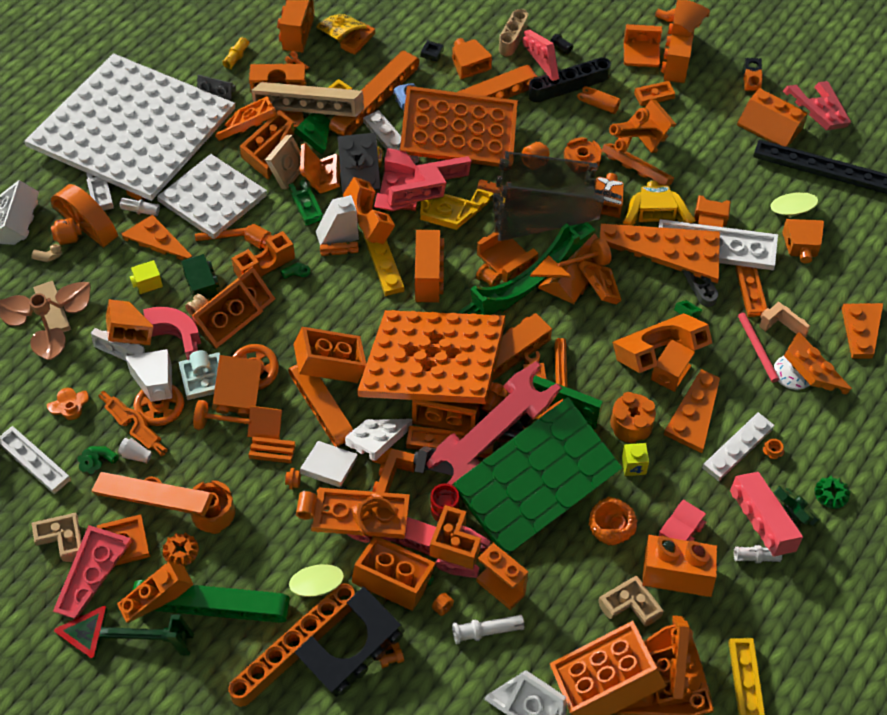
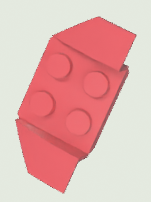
[374,148,418,212]

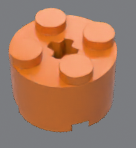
[610,392,656,443]
[190,481,236,534]

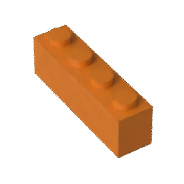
[491,313,552,382]

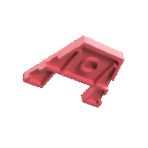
[783,81,851,130]

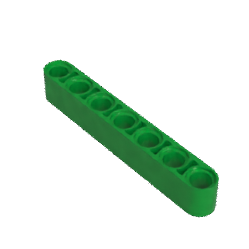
[132,580,290,623]

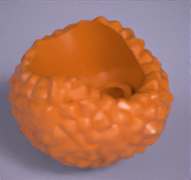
[589,496,638,546]

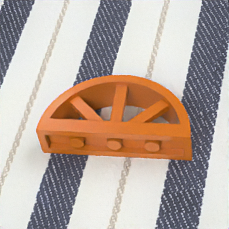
[51,184,118,248]

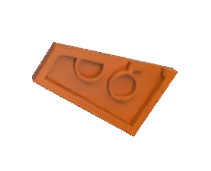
[841,303,883,359]
[670,616,693,699]

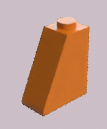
[106,299,153,345]

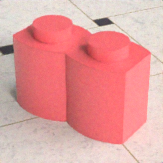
[659,499,707,541]

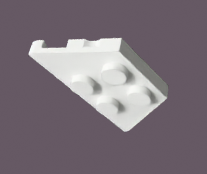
[345,419,413,461]
[484,670,566,715]

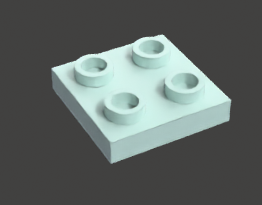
[179,350,220,400]

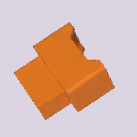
[694,196,731,227]

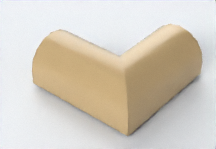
[32,512,82,562]
[599,575,664,626]

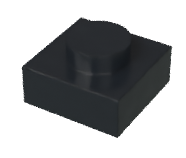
[420,40,444,62]

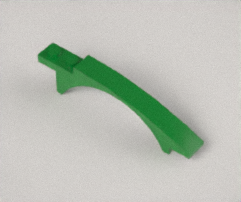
[457,217,596,315]

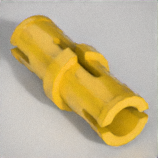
[222,37,249,69]

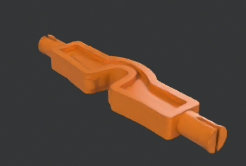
[98,391,168,456]

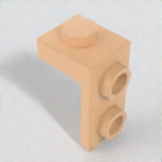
[759,302,810,338]

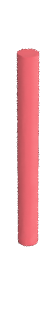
[738,313,779,383]

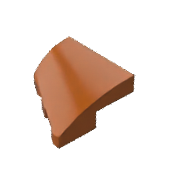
[671,0,710,36]

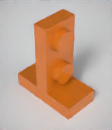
[372,448,416,493]

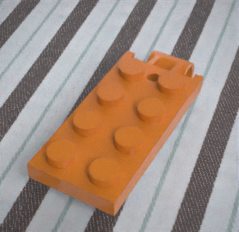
[296,488,410,539]

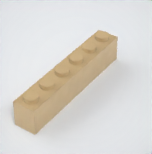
[252,82,364,117]

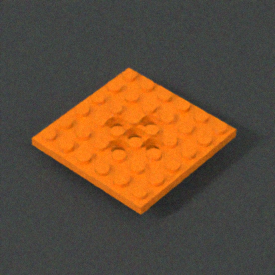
[357,310,506,404]

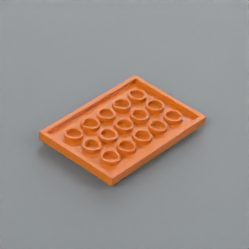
[400,86,518,169]

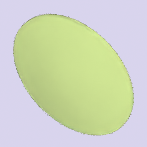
[771,192,818,218]
[289,564,344,597]

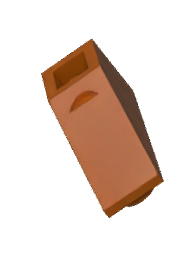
[117,561,194,623]

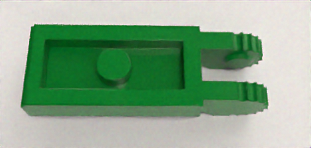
[288,179,323,226]

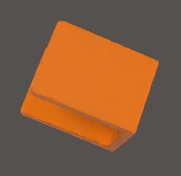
[651,340,695,392]

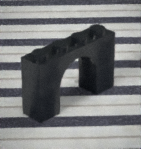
[295,586,405,697]

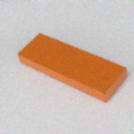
[735,265,767,317]

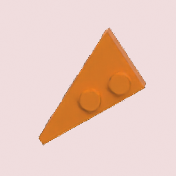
[121,215,192,260]

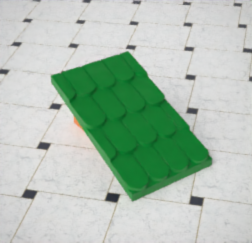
[452,397,623,555]

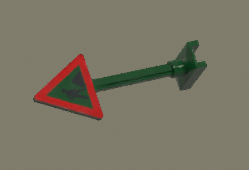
[54,606,194,660]

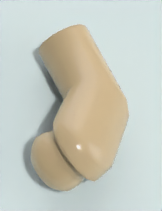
[32,244,62,262]

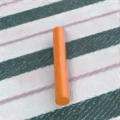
[195,228,246,241]

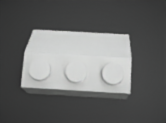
[0,180,39,245]

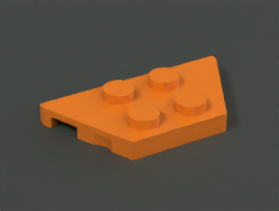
[215,96,277,141]
[784,332,852,394]

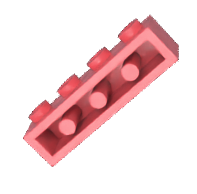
[730,472,803,557]

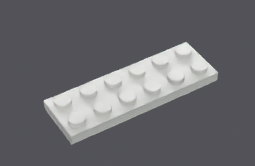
[659,219,778,270]

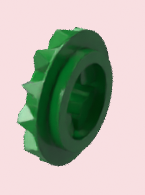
[814,475,851,509]

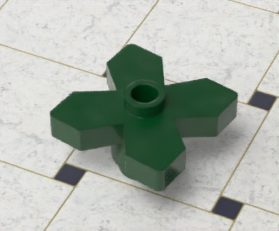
[773,486,821,526]

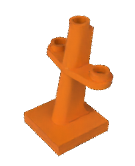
[609,99,676,153]

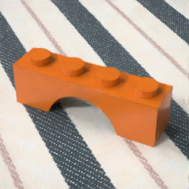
[343,177,395,244]

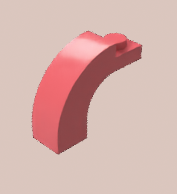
[143,307,201,360]

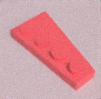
[522,30,559,81]

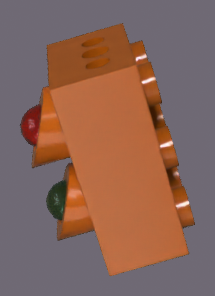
[642,535,717,597]

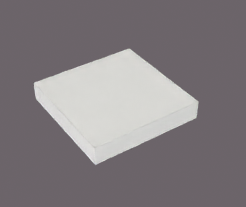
[300,441,358,487]

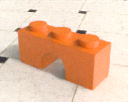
[249,64,306,93]
[231,231,295,277]

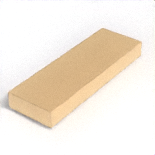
[33,281,71,332]

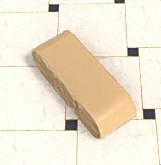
[499,9,528,56]

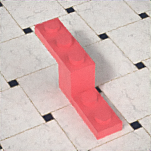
[388,156,472,206]

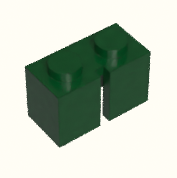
[181,254,220,299]

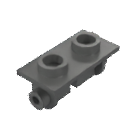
[197,75,236,100]

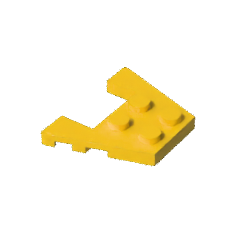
[420,188,493,230]

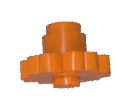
[480,382,509,414]

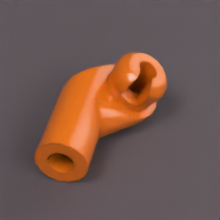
[655,8,676,23]

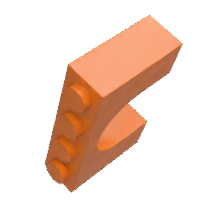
[613,313,712,373]

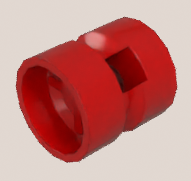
[430,483,459,521]

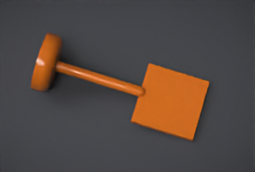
[193,400,282,439]

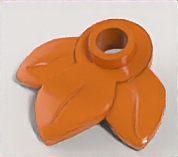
[47,388,89,420]

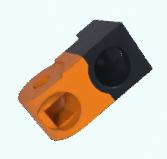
[742,58,762,92]

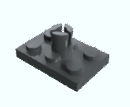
[338,133,381,194]

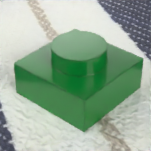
[674,300,702,318]

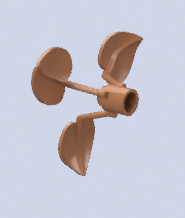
[0,282,91,360]

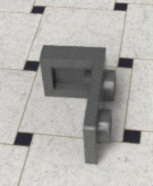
[413,446,454,476]

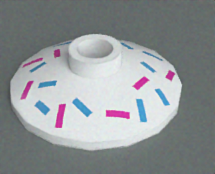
[774,356,810,390]

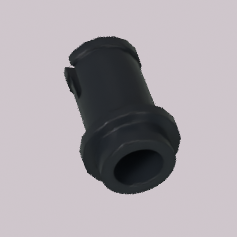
[550,34,574,54]

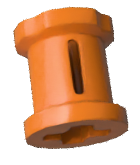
[476,264,502,287]

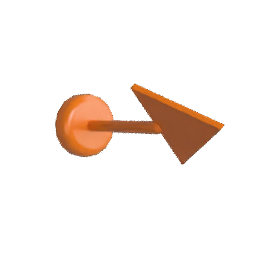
[530,238,611,278]

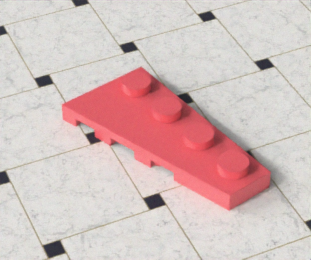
[53,525,133,619]

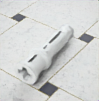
[452,615,524,644]

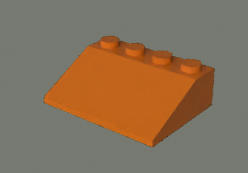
[550,621,666,715]

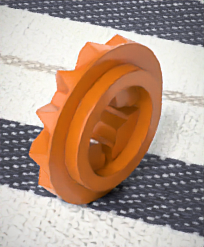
[162,532,199,566]

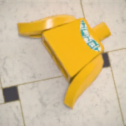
[623,180,695,226]

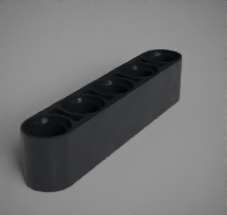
[528,57,611,103]

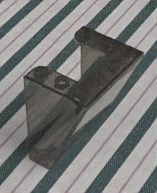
[493,151,604,241]

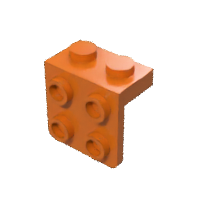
[624,24,662,67]
[299,143,340,194]

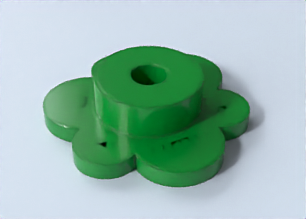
[77,449,102,474]

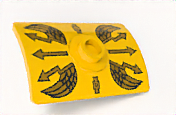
[316,14,367,42]

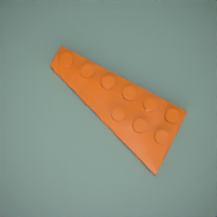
[600,224,720,284]

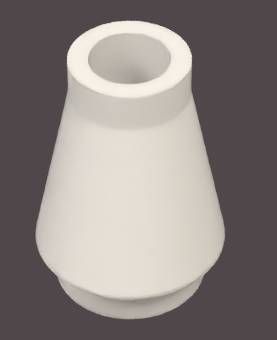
[118,438,152,464]

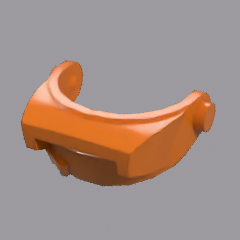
[352,493,399,536]

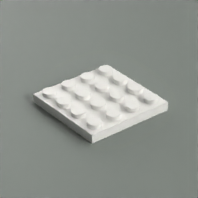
[157,154,267,239]

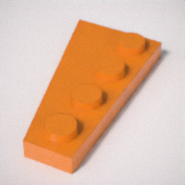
[664,369,720,453]

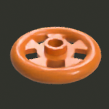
[232,344,279,390]
[133,385,184,426]

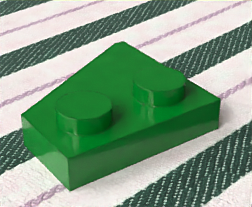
[294,113,330,155]

